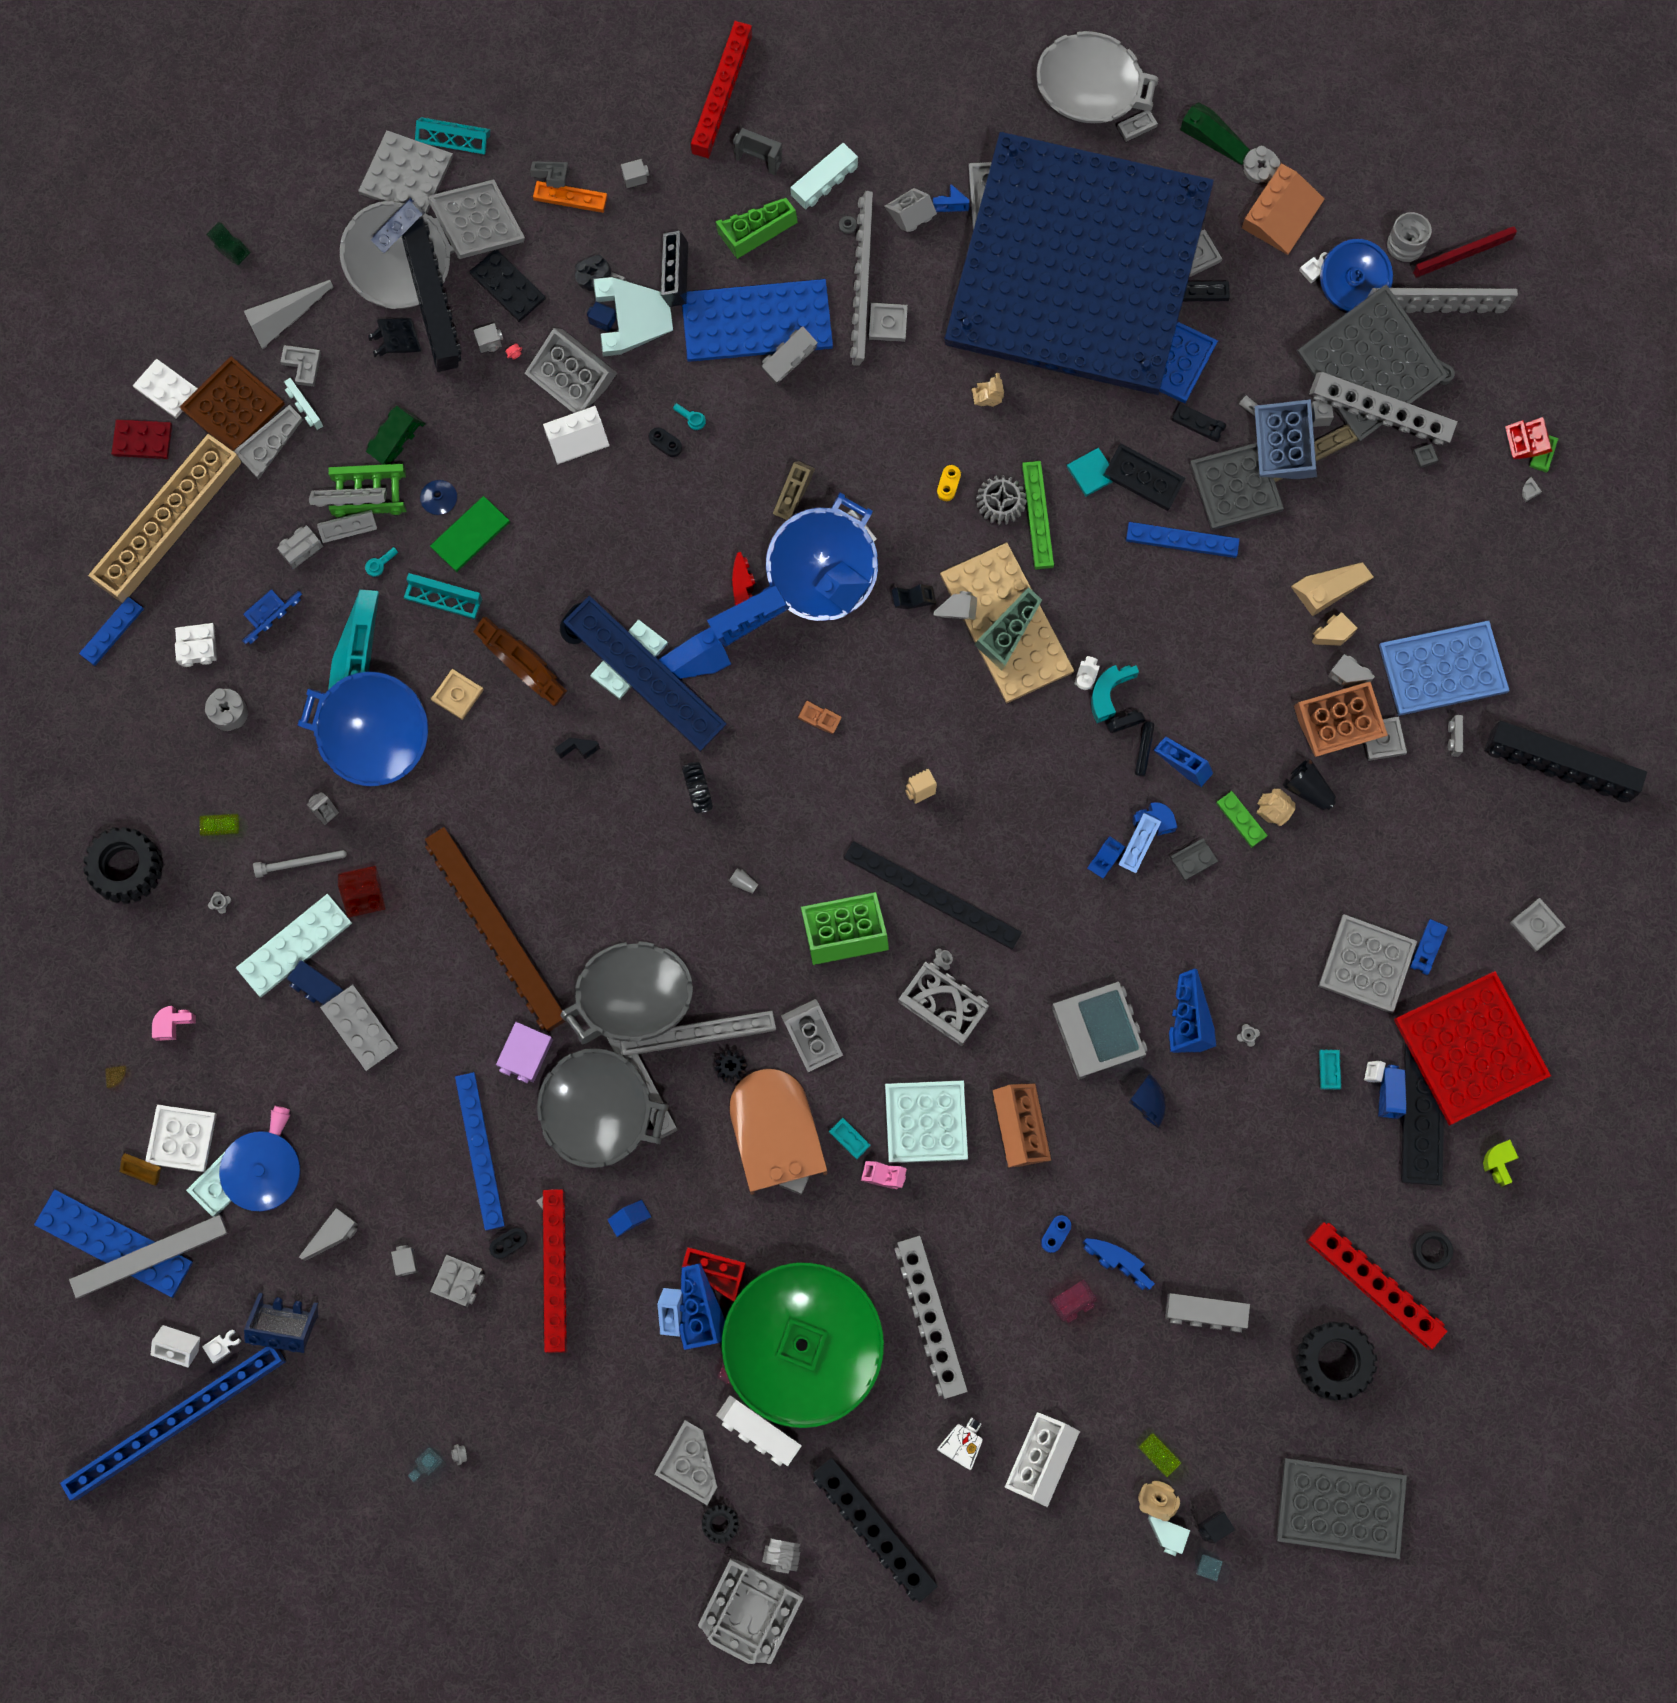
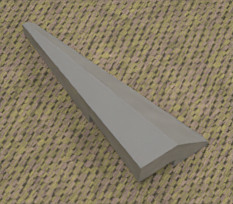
[244,280,333,349]

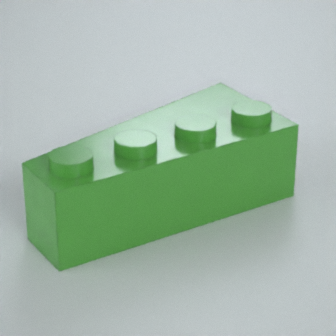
[716,198,798,259]

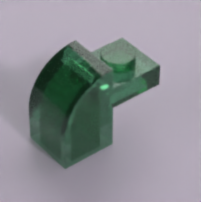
[206,222,251,265]

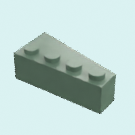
[975,587,1042,671]

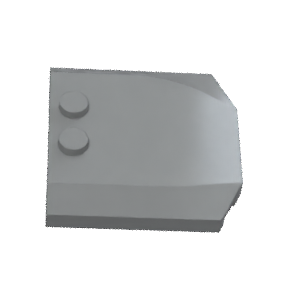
[698,1558,804,1664]

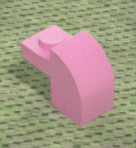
[152,1006,196,1041]
[861,1161,907,1189]

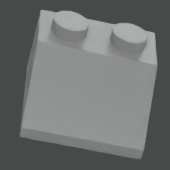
[884,188,937,232]

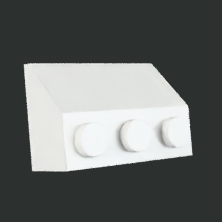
[543,406,609,465]

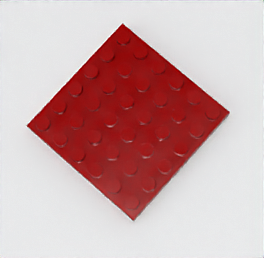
[1394,971,1551,1125]

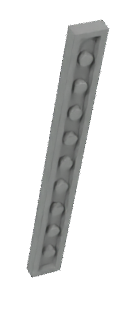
[850,191,873,366]

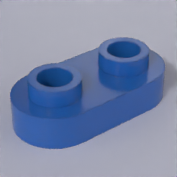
[1041,1215,1071,1253]

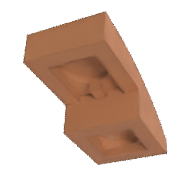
[798,701,842,734]

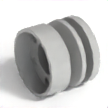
[1387,212,1432,262]

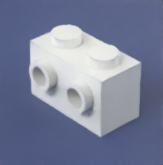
[151,1325,200,1367]

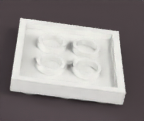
[145,1105,217,1172]

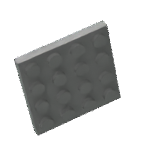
[1190,443,1284,531]

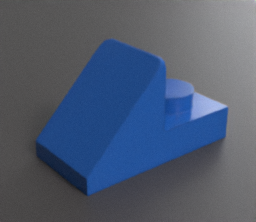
[933,185,969,212]

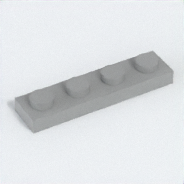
[309,488,387,507]

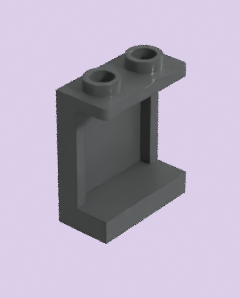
[733,128,782,175]

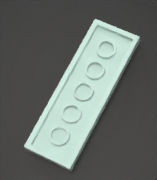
[236,894,352,998]

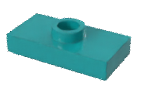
[1319,1050,1341,1090]
[829,1118,871,1160]

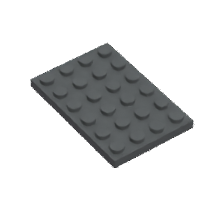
[1276,1458,1407,1559]

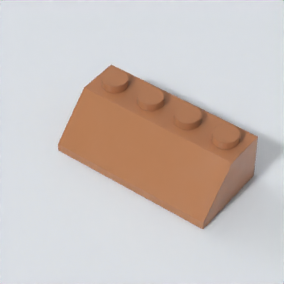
[993,1084,1051,1167]

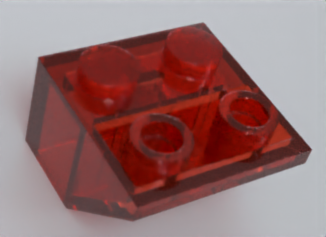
[338,866,386,918]

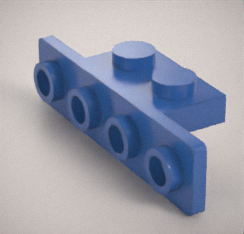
[242,589,302,644]

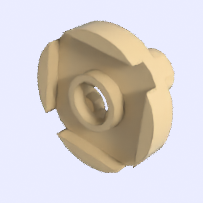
[1138,1481,1180,1521]

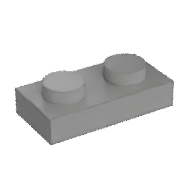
[1117,111,1158,142]
[1448,715,1463,757]

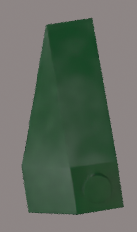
[1180,102,1251,165]

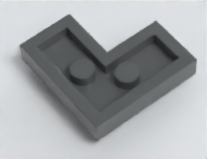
[530,161,569,188]

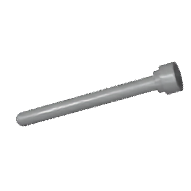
[253,850,347,878]

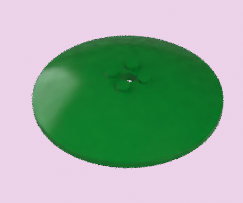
[722,1263,884,1428]

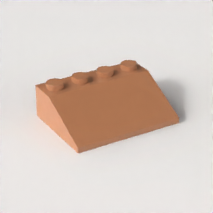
[1242,163,1325,255]
[1294,682,1388,757]

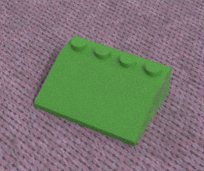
[801,892,889,965]

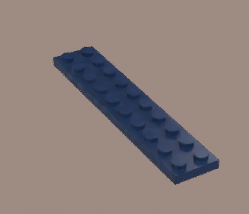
[563,596,727,752]

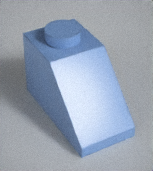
[657,1288,683,1337]

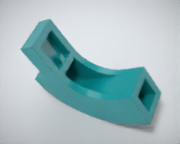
[1091,665,1139,723]

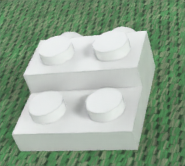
[175,623,217,667]

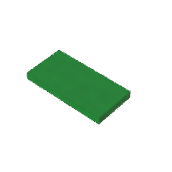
[430,496,510,573]

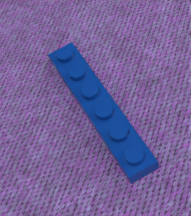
[1126,522,1239,558]

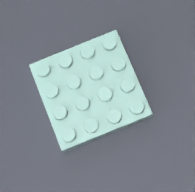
[885,1081,968,1163]

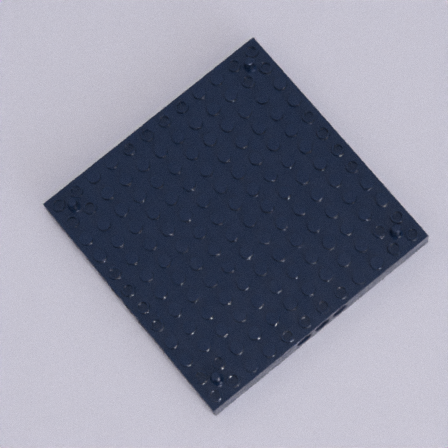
[945,132,1214,395]

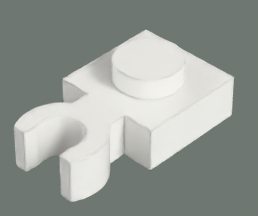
[1299,252,1327,283]
[202,1330,241,1363]

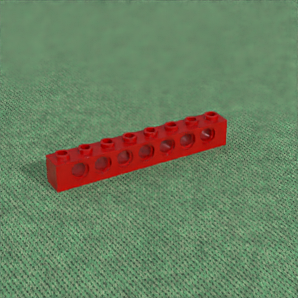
[691,21,752,159]
[543,1189,567,1353]
[1305,1222,1447,1350]

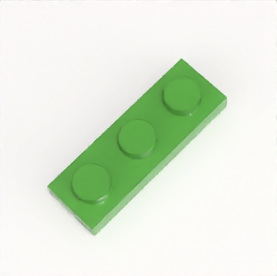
[1216,791,1267,848]

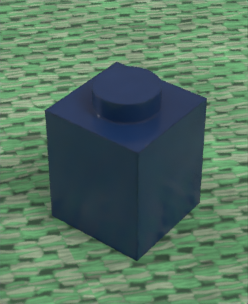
[587,302,617,333]

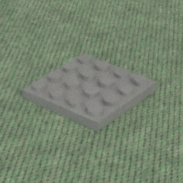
[358,130,453,214]
[428,179,525,259]
[1318,914,1417,1014]

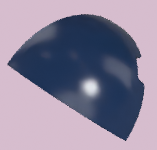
[1129,1074,1166,1128]

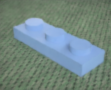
[1119,813,1161,873]

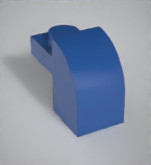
[1132,802,1177,836]

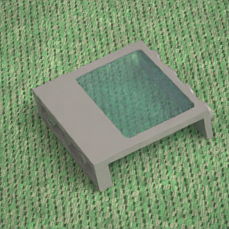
[1052,982,1147,1080]

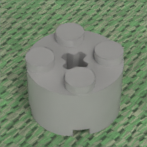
[205,688,248,731]

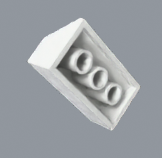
[1005,1412,1080,1507]

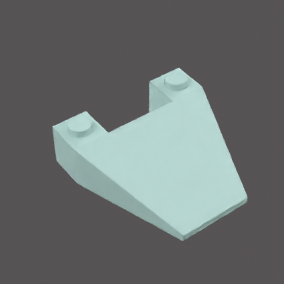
[594,277,673,357]

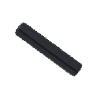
[1135,722,1154,776]

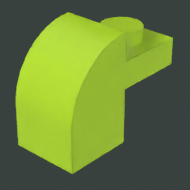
[1483,1140,1518,1187]

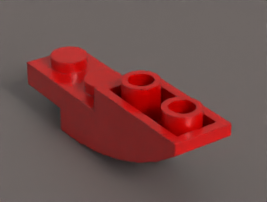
[732,552,755,606]

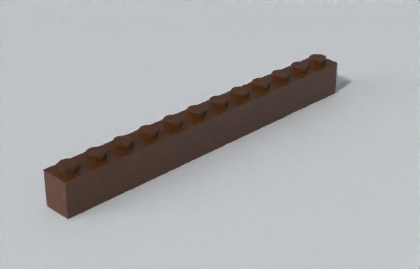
[425,827,566,1033]

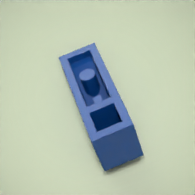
[1154,737,1213,787]

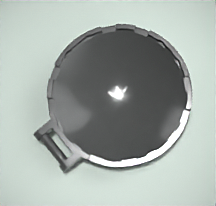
[560,941,693,1044]
[537,1049,669,1168]

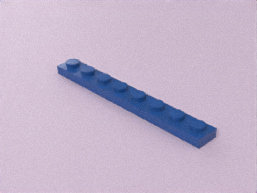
[455,1072,505,1231]

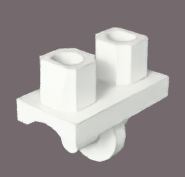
[1074,656,1100,690]

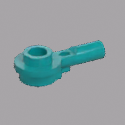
[673,403,706,430]
[365,547,398,577]

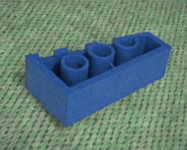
[707,585,790,647]

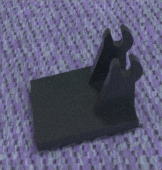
[368,318,421,357]

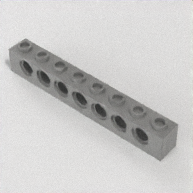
[1309,372,1458,445]
[894,1236,968,1399]

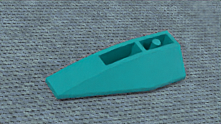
[328,590,379,690]

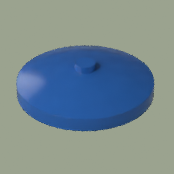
[1320,239,1393,312]
[219,1132,300,1212]

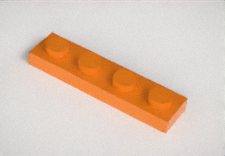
[533,181,608,213]

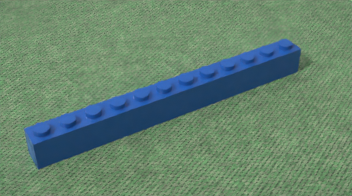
[60,1347,286,1501]

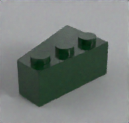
[366,406,426,465]

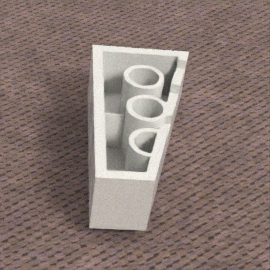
[716,1396,801,1466]

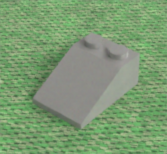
[781,999,843,1072]

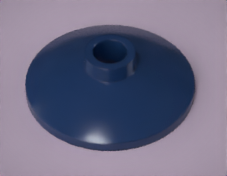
[420,480,457,515]

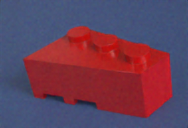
[682,1247,746,1302]

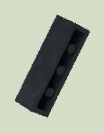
[661,230,688,307]

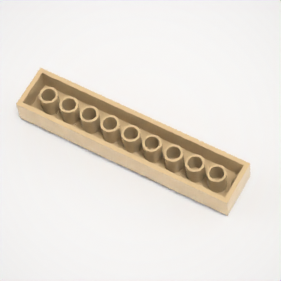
[88,434,242,603]

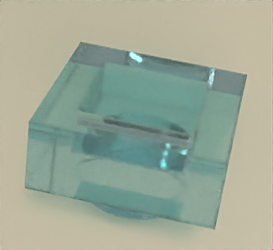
[1196,1554,1223,1581]

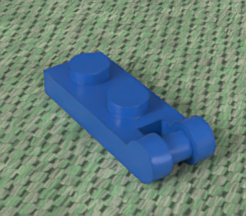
[1409,919,1448,975]

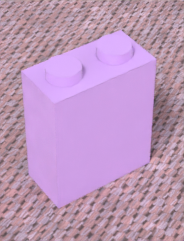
[496,1022,553,1084]

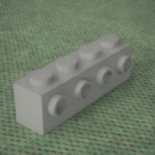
[1165,1293,1250,1332]

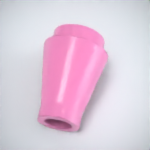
[269,1106,290,1136]

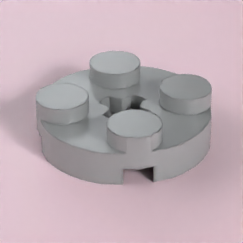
[1243,146,1280,183]

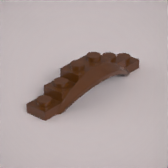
[473,617,567,706]

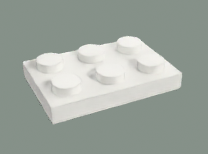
[133,359,198,419]

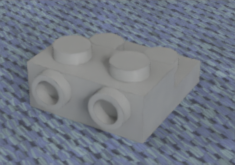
[430,1255,485,1307]

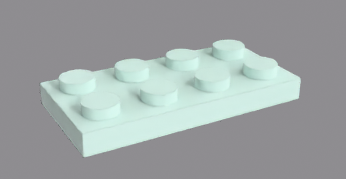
[590,619,668,700]

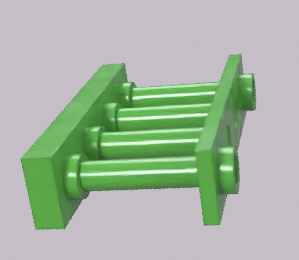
[329,464,406,518]

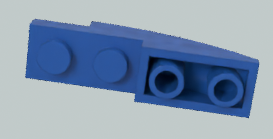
[1082,1238,1155,1291]

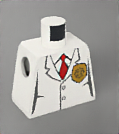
[937,1418,983,1470]

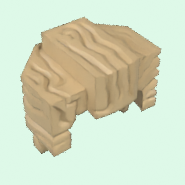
[972,373,1004,407]
[1257,789,1295,826]

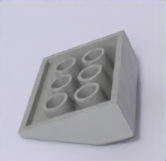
[524,328,617,413]

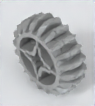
[976,475,1026,525]

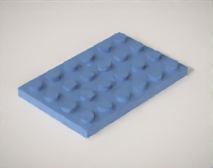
[1379,621,1509,716]

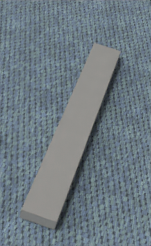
[620,1011,776,1056]
[69,1215,228,1299]

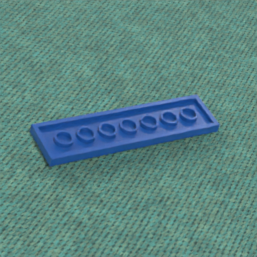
[34,1189,193,1298]

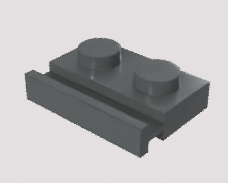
[1170,838,1218,881]

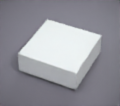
[1364,1061,1386,1082]

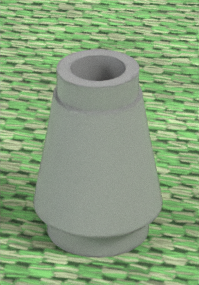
[729,868,758,894]

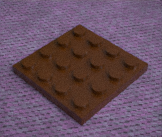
[179,356,285,451]

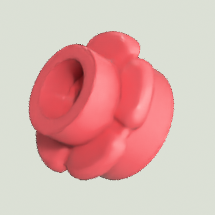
[505,343,522,360]

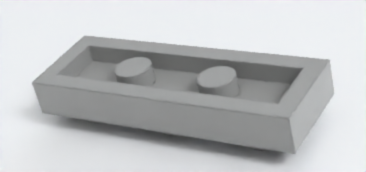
[317,510,377,543]

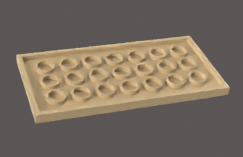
[940,543,1074,704]

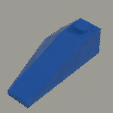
[1169,969,1216,1053]
[679,1263,725,1350]

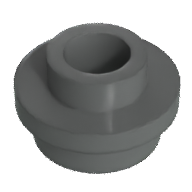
[839,216,857,234]

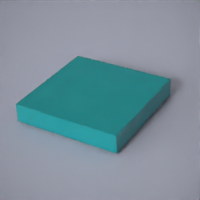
[1067,448,1113,497]

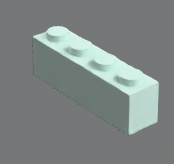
[791,143,858,210]

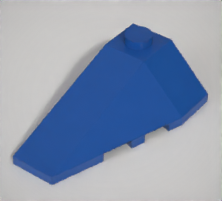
[659,627,731,679]

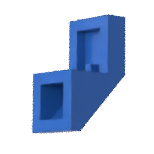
[1087,836,1125,879]

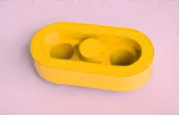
[937,465,961,501]

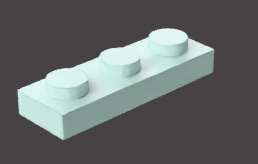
[284,378,323,430]

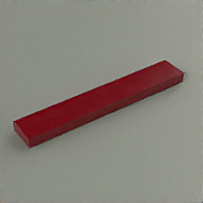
[1413,226,1517,278]

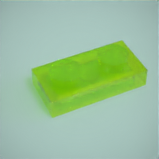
[200,814,239,836]
[1138,1433,1181,1477]

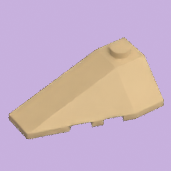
[1291,562,1373,616]

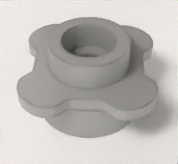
[208,892,231,914]
[933,949,953,970]
[1237,1024,1260,1047]
[451,1444,467,1465]

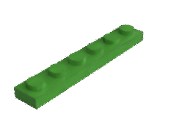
[1022,461,1054,569]

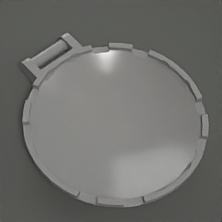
[1036,31,1159,123]
[340,201,455,309]

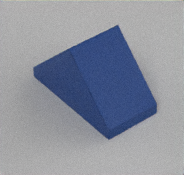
[608,1200,651,1237]

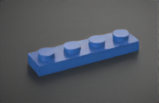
[79,597,144,666]

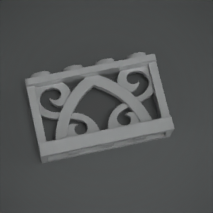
[898,962,989,1046]

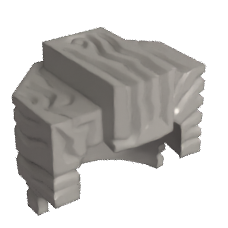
[762,1538,800,1573]

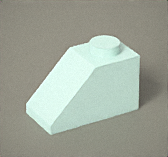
[1148,1515,1190,1556]

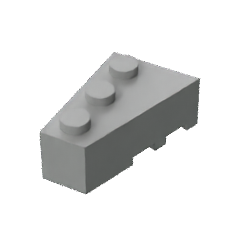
[762,326,818,385]

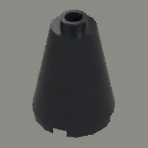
[1283,759,1336,810]

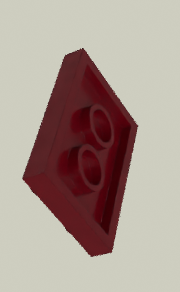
[111,420,172,459]

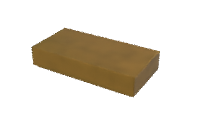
[119,1153,161,1186]

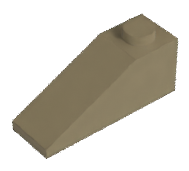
[773,461,815,520]

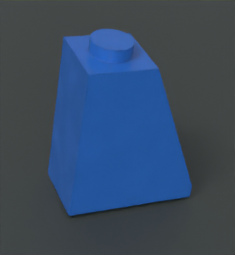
[1378,1065,1406,1119]

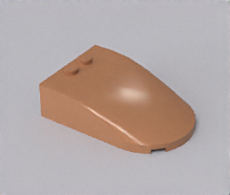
[730,1069,827,1195]

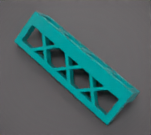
[415,117,491,154]
[404,573,482,619]

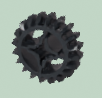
[682,762,713,813]

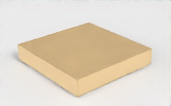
[431,669,484,720]

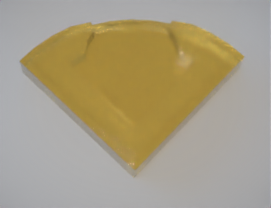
[105,1066,126,1089]

